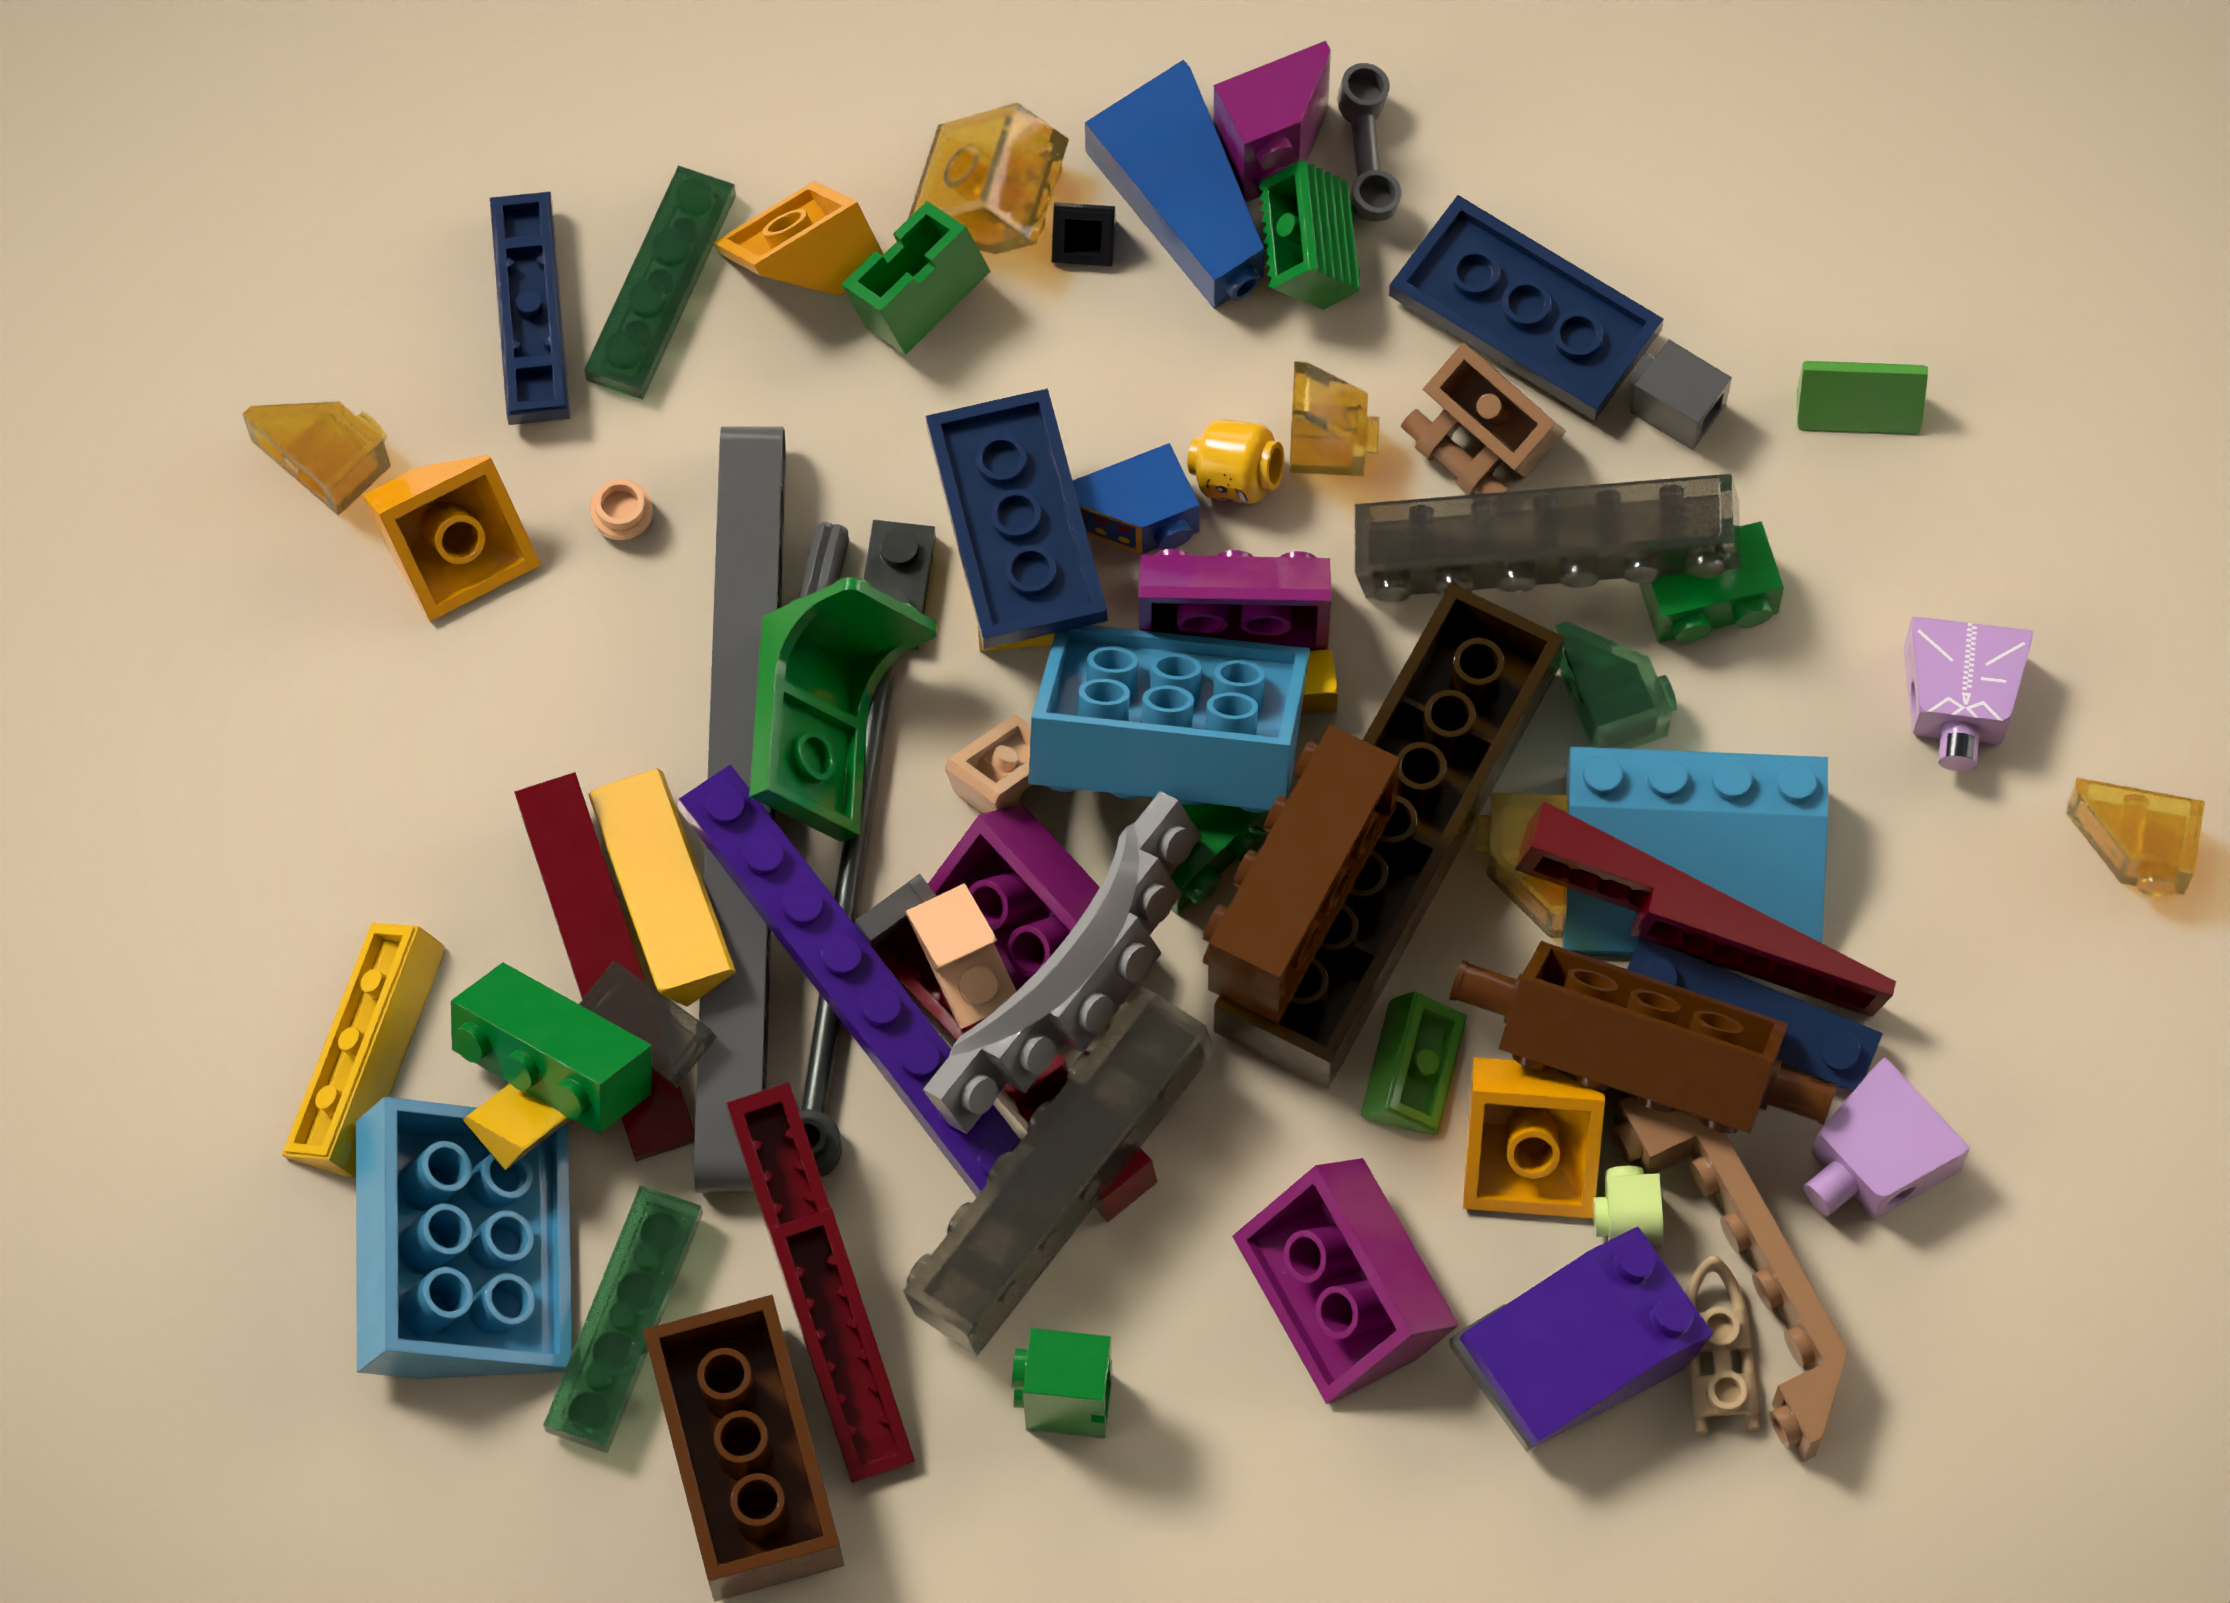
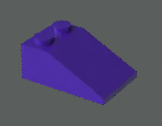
[1459,1226,1713,1447]

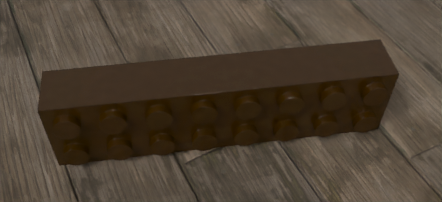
[1214,583,1565,1089]

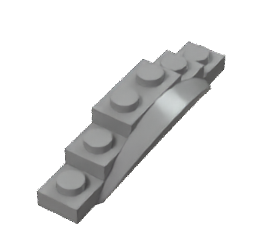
[923,791,1202,1134]

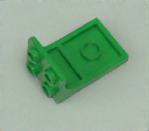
[749,577,937,842]

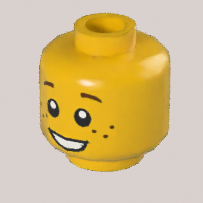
[1187,419,1285,504]

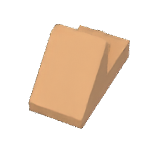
[945,714,1033,814]
[905,883,1017,1029]

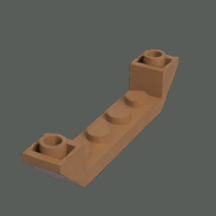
[1611,1096,1848,1462]

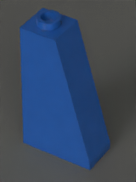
[1085,59,1264,309]

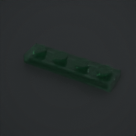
[584,165,736,400]
[543,1185,703,1453]

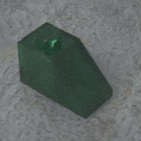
[1554,621,1677,749]

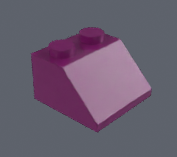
[1213,40,1331,202]

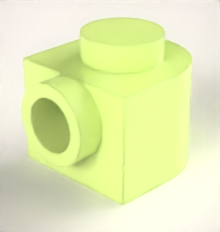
[1593,1166,1663,1248]

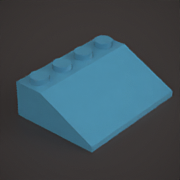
[1028,625,1310,813]
[1562,747,1828,960]
[356,1097,572,1379]

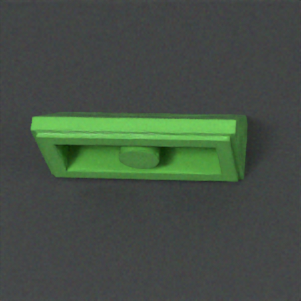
[1797,361,1928,435]
[1361,991,1467,1136]

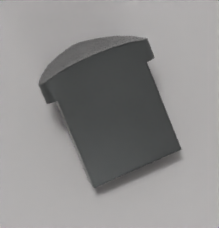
[854,873,937,948]

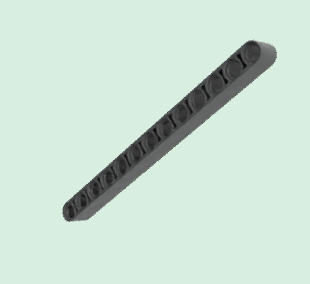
[694,426,786,1193]

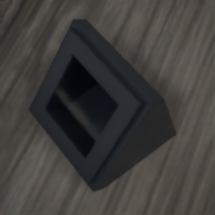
[1051,202,1117,266]

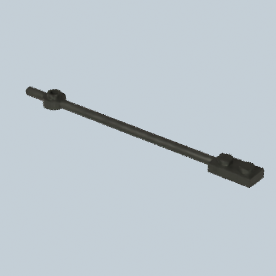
[799,520,936,1177]

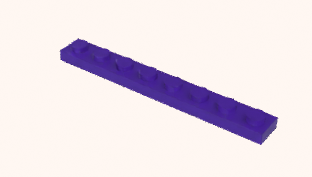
[677,764,1043,1213]

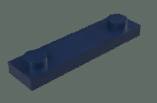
[490,191,571,425]
[1627,938,1883,1092]

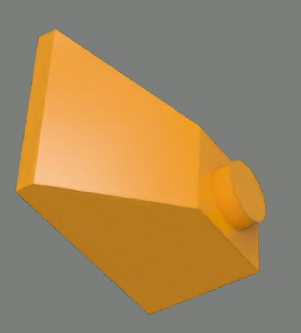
[713,181,883,296]
[362,455,541,622]
[1463,1057,1605,1219]

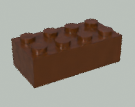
[1203,725,1400,1024]
[643,1294,845,1602]

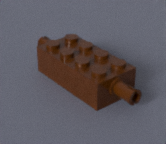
[1449,941,1837,1134]

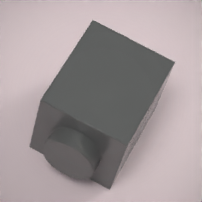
[1629,339,1732,450]

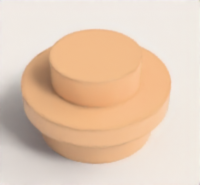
[590,479,653,540]

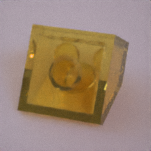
[907,102,1069,254]

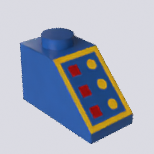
[1073,443,1200,554]

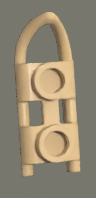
[1685,1255,1761,1435]

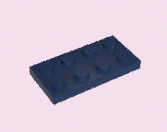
[1389,195,1664,421]
[926,388,1108,649]

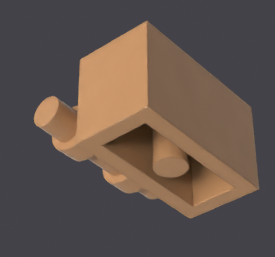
[1401,342,1567,508]

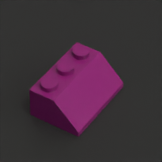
[1138,549,1331,651]
[928,803,1100,991]
[1232,1158,1459,1404]

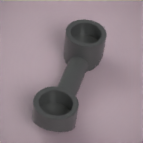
[1337,63,1402,222]

